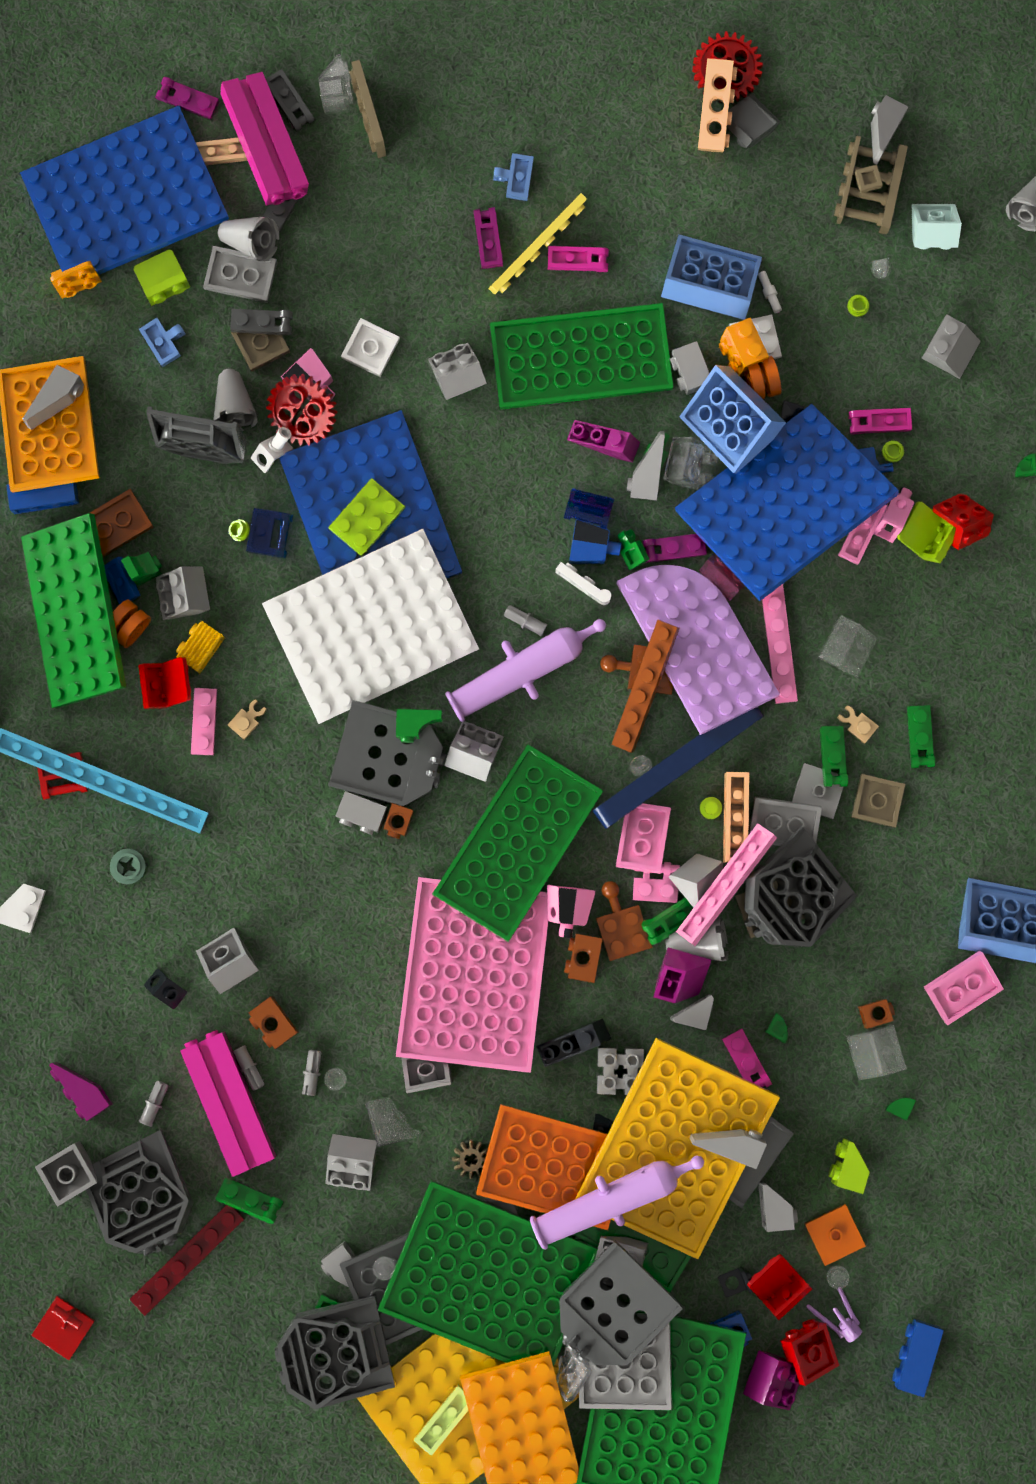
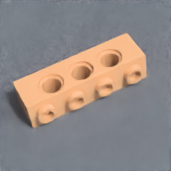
[698,58,737,153]
[723,772,749,863]

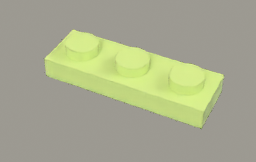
[414,1384,468,1456]

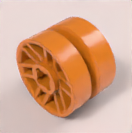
[744,356,781,399]
[113,599,151,648]

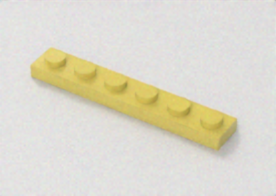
[489,193,587,294]

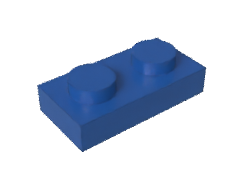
[104,557,141,605]

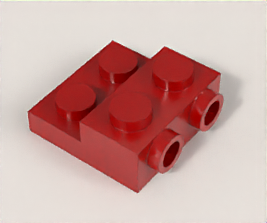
[780,1319,839,1386]

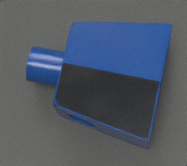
[569,519,621,564]

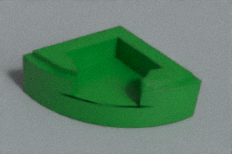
[1015,453,1036,478]
[765,1013,788,1043]
[885,1098,916,1121]

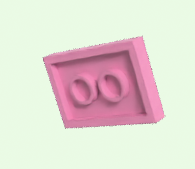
[616,803,671,874]
[924,951,1004,1025]

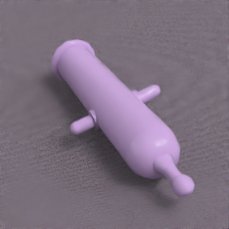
[445,619,606,722]
[530,1156,704,1250]

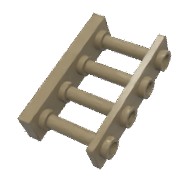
[834,136,908,235]

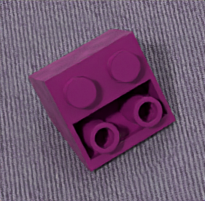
[653,948,711,1003]
[743,1350,799,1410]

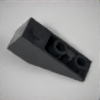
[536,1018,611,1067]

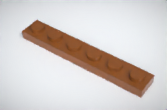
[611,620,680,753]

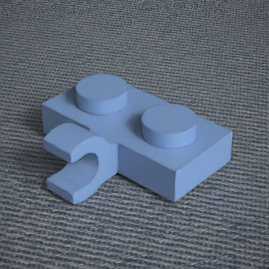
[493,153,533,201]
[139,318,186,367]

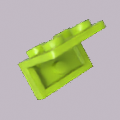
[134,250,190,306]
[897,501,956,563]

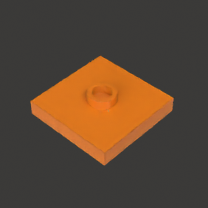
[804,1204,866,1266]

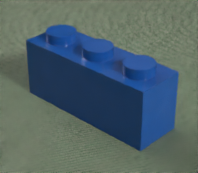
[6,482,79,514]
[892,1319,944,1397]

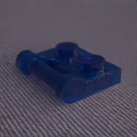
[564,488,614,529]
[246,508,293,559]

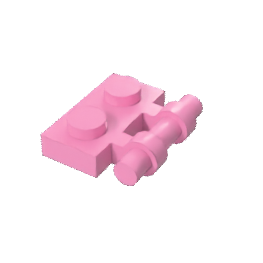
[633,862,680,903]

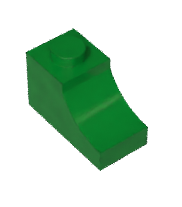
[121,552,162,586]
[396,709,442,743]

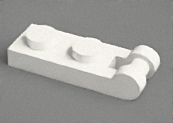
[555,562,611,605]

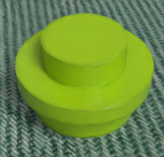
[847,295,869,317]
[882,441,904,463]
[229,519,250,542]
[700,797,722,819]

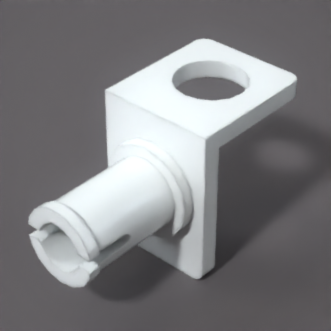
[251,427,293,473]

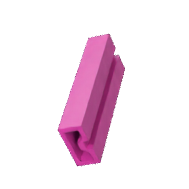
[221,72,309,206]
[180,1030,276,1177]

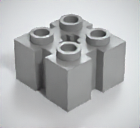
[597,1047,644,1095]

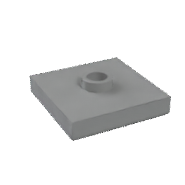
[791,763,843,819]

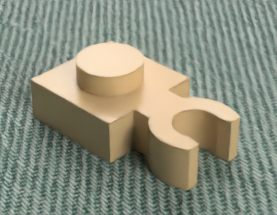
[228,700,267,740]
[837,706,879,744]

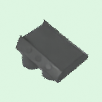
[726,94,781,148]

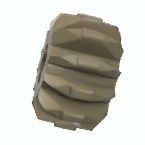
[452,1139,488,1179]

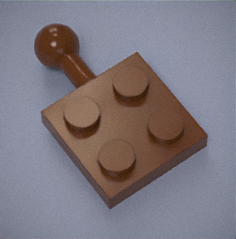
[600,645,673,695]
[596,881,652,961]

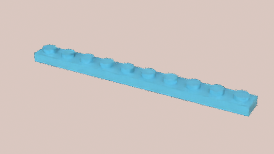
[0,728,209,833]

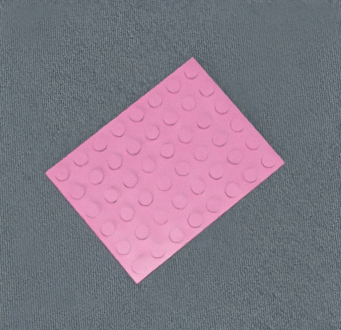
[396,877,548,1073]

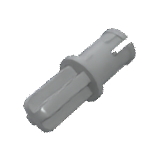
[504,605,548,636]
[233,1045,264,1091]
[302,1050,321,1096]
[139,1081,168,1127]

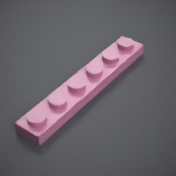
[762,584,798,704]
[676,824,777,946]

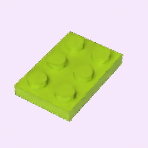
[328,478,405,557]

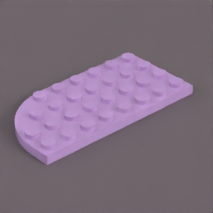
[617,565,779,735]

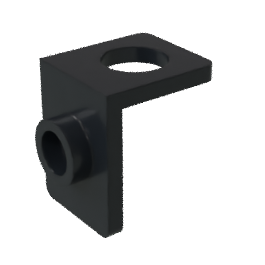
[144,968,187,1009]
[718,1267,753,1297]

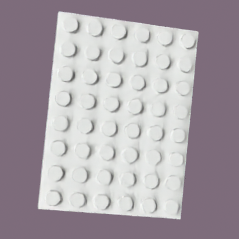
[262,529,479,724]

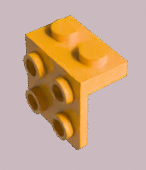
[50,261,102,299]
[719,317,769,378]

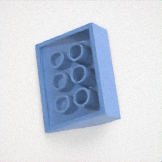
[661,235,762,320]
[680,365,786,474]
[958,878,1036,963]

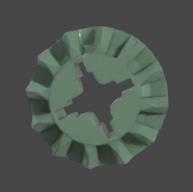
[110,849,146,885]

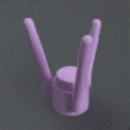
[806,1287,862,1342]

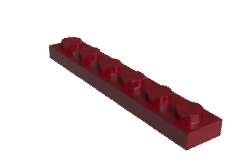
[129,1205,245,1316]

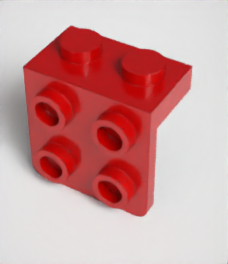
[932,493,994,550]
[138,657,191,709]
[747,1254,812,1320]

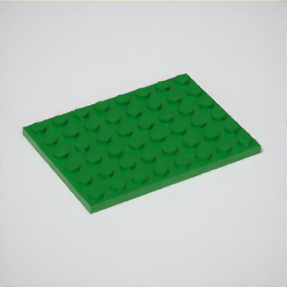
[378,1180,598,1367]
[577,1310,747,1484]

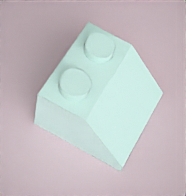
[912,204,962,250]

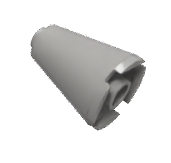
[1006,176,1036,232]
[218,216,279,261]
[213,369,257,431]
[665,916,729,961]

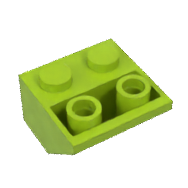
[828,1138,869,1194]

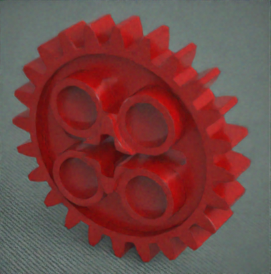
[692,31,763,103]
[266,374,338,446]

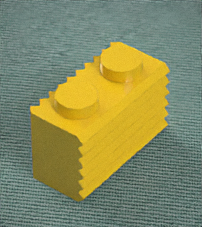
[176,621,225,674]

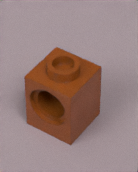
[383,803,414,839]
[858,999,895,1029]

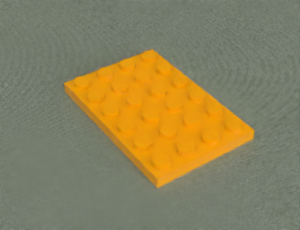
[0,356,100,493]
[460,1351,579,1484]

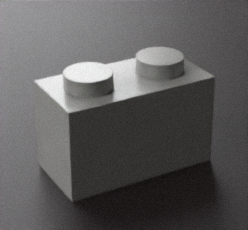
[669,341,710,395]
[336,791,388,835]

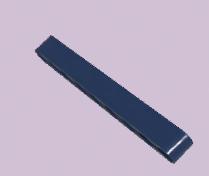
[593,707,764,829]

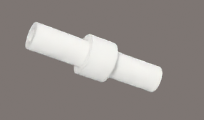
[758,271,782,313]

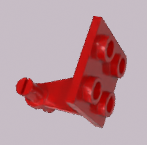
[31,1296,95,1360]

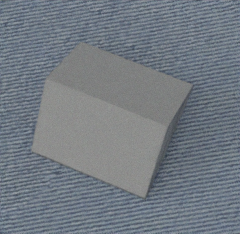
[669,854,723,908]
[670,994,714,1030]
[401,1057,452,1093]

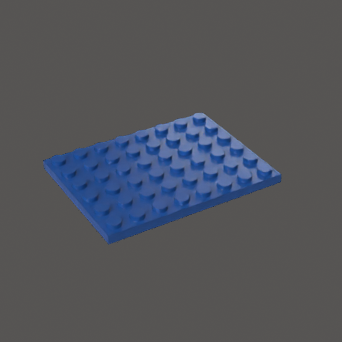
[20,106,229,274]
[675,404,899,601]
[279,410,462,579]

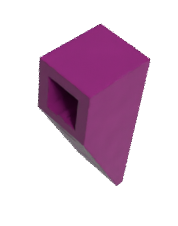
[567,420,640,463]
[49,1062,113,1121]

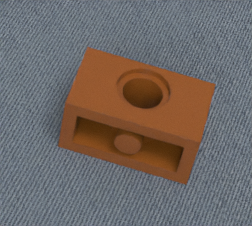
[564,934,602,983]
[249,996,299,1049]

